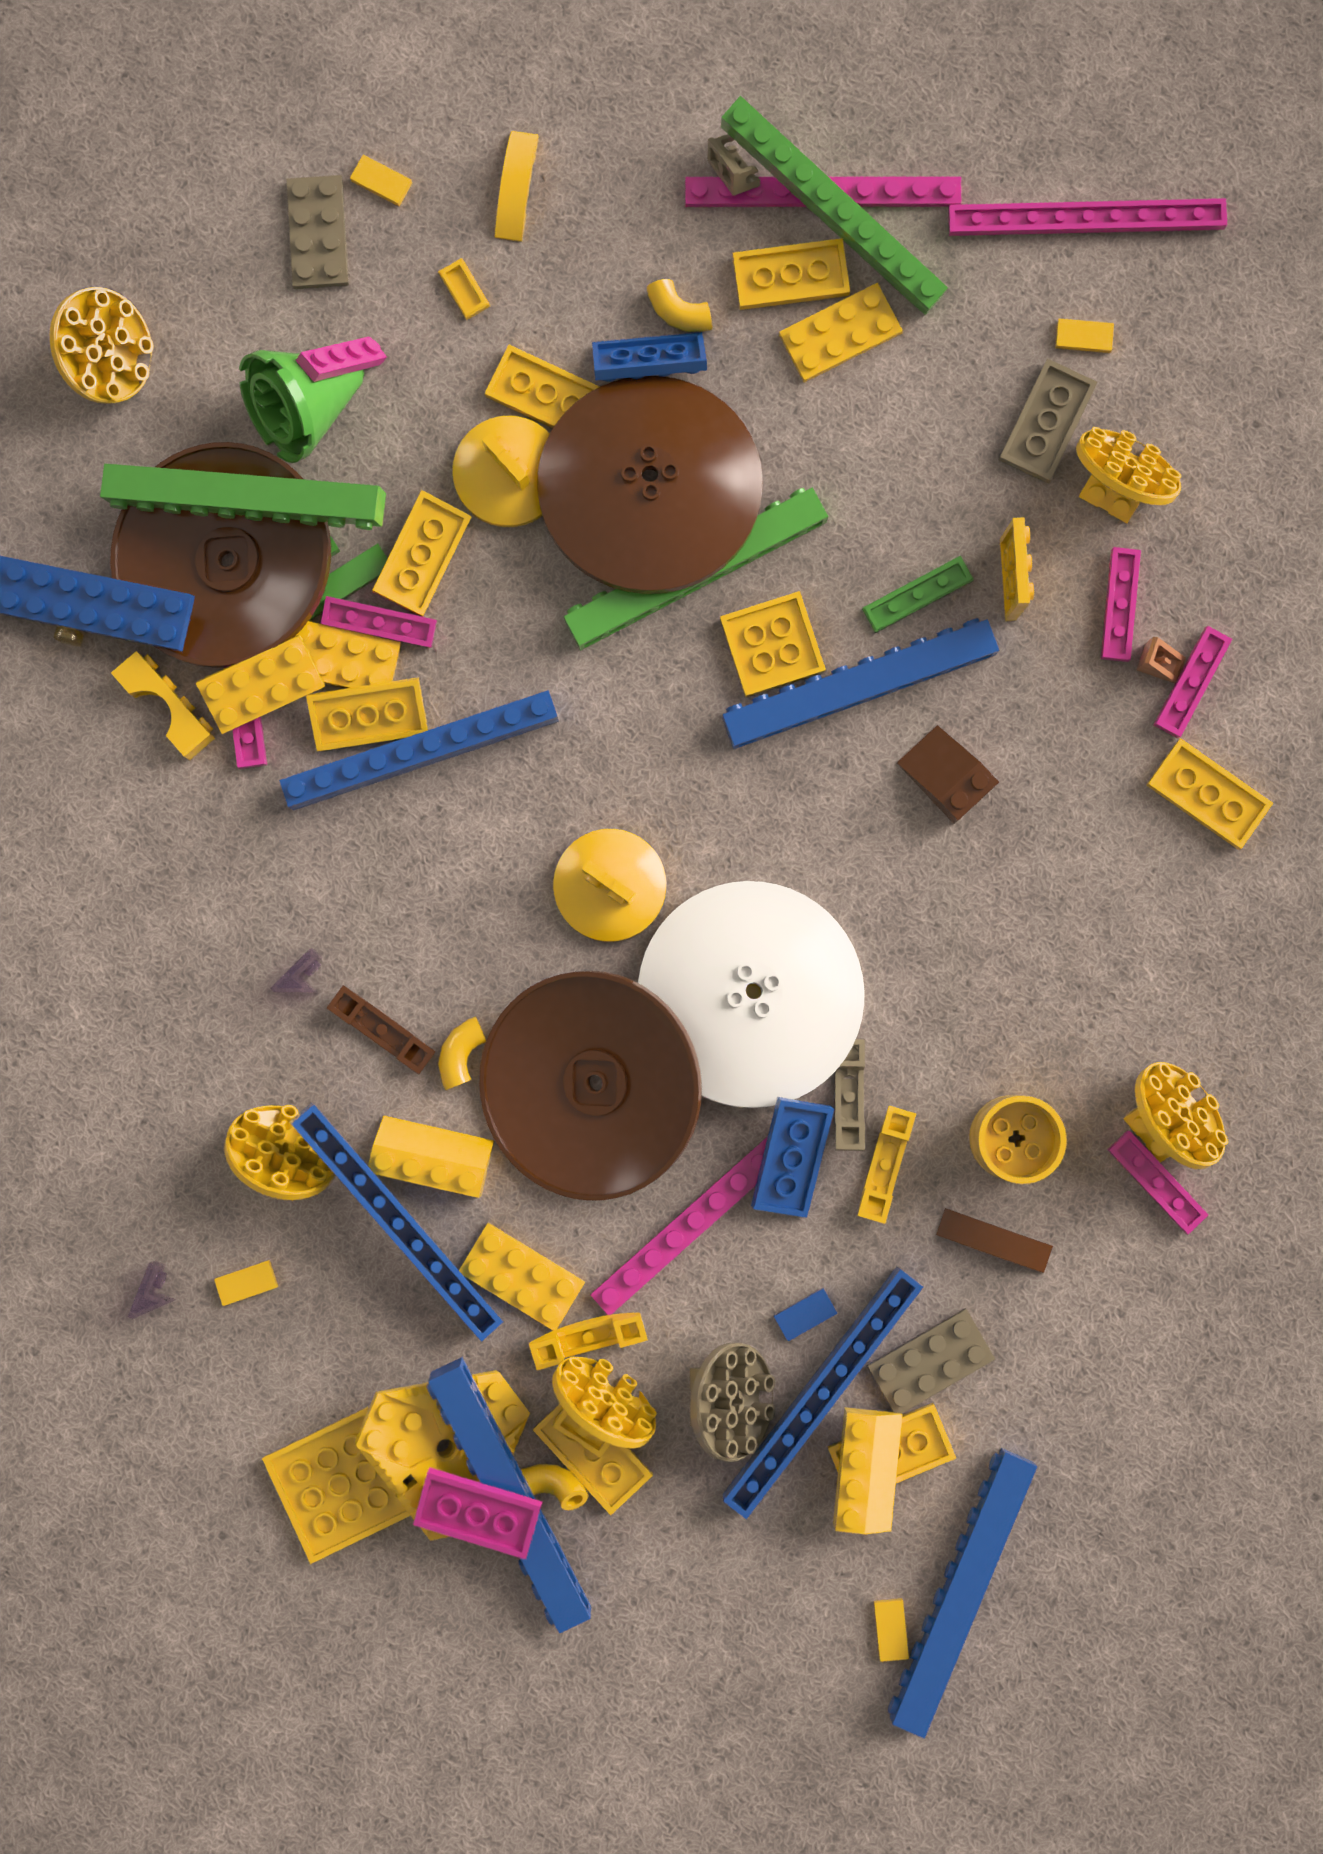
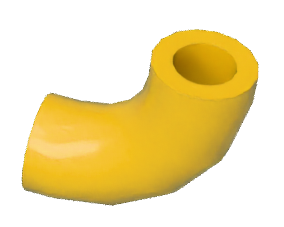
[646,279,713,332]
[438,1016,486,1090]
[521,1464,588,1511]

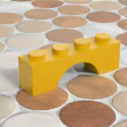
[111,651,215,760]

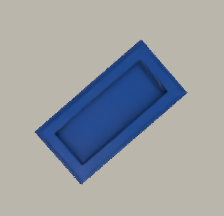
[773,1288,838,1341]

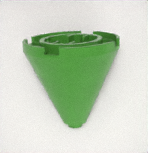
[239,350,364,463]

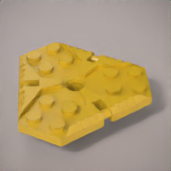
[354,1370,530,1541]

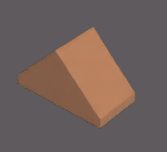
[1136,637,1186,683]

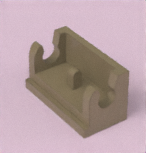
[707,134,760,196]

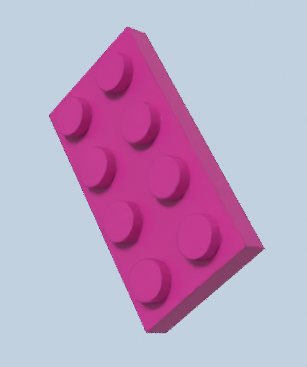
[413,1468,542,1559]

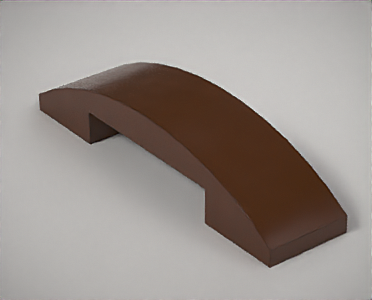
[326,985,436,1075]
[936,1208,1053,1273]

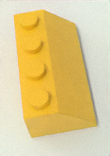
[368,1116,494,1198]
[833,1407,902,1534]

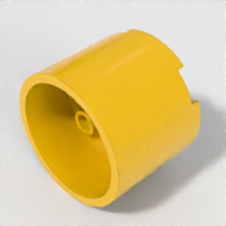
[969,1095,1067,1184]

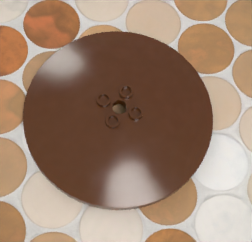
[537,376,763,594]
[110,442,331,668]
[479,971,702,1201]

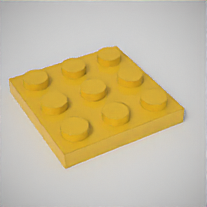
[1000,517,1034,621]
[720,591,826,698]

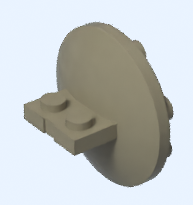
[690,1342,775,1462]

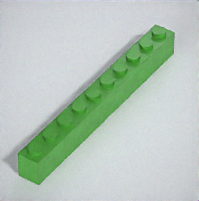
[721,96,948,315]
[100,463,386,530]
[564,487,828,651]

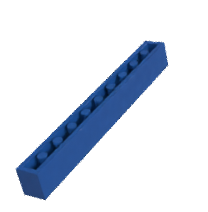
[722,618,1000,750]
[279,690,559,811]
[289,1103,503,1342]
[722,1266,923,1519]
[427,1357,591,1634]
[888,1448,1038,1739]

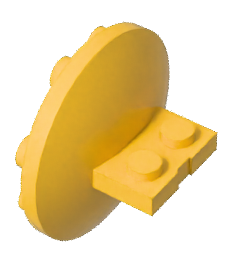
[49,287,153,404]
[453,416,550,527]
[1076,427,1181,523]
[553,829,666,942]
[1123,1062,1228,1169]
[224,1105,335,1201]
[552,1357,657,1458]

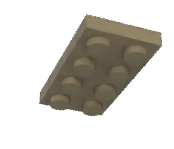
[287,175,349,289]
[999,358,1098,484]
[867,1308,995,1413]

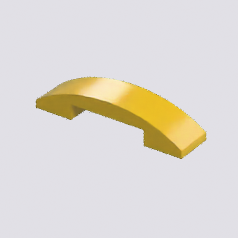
[495,131,539,242]
[857,1106,916,1224]
[529,1313,648,1370]

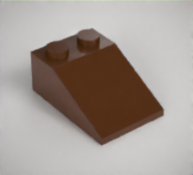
[897,725,999,824]

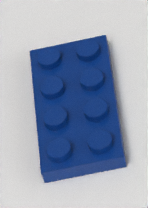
[592,332,707,381]
[751,1097,834,1218]

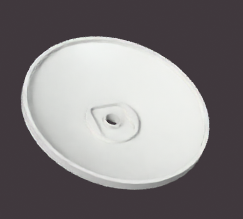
[638,881,864,1108]

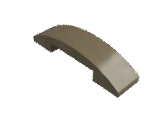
[834,1039,865,1151]

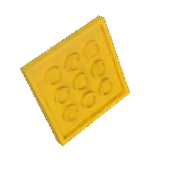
[262,1406,411,1564]

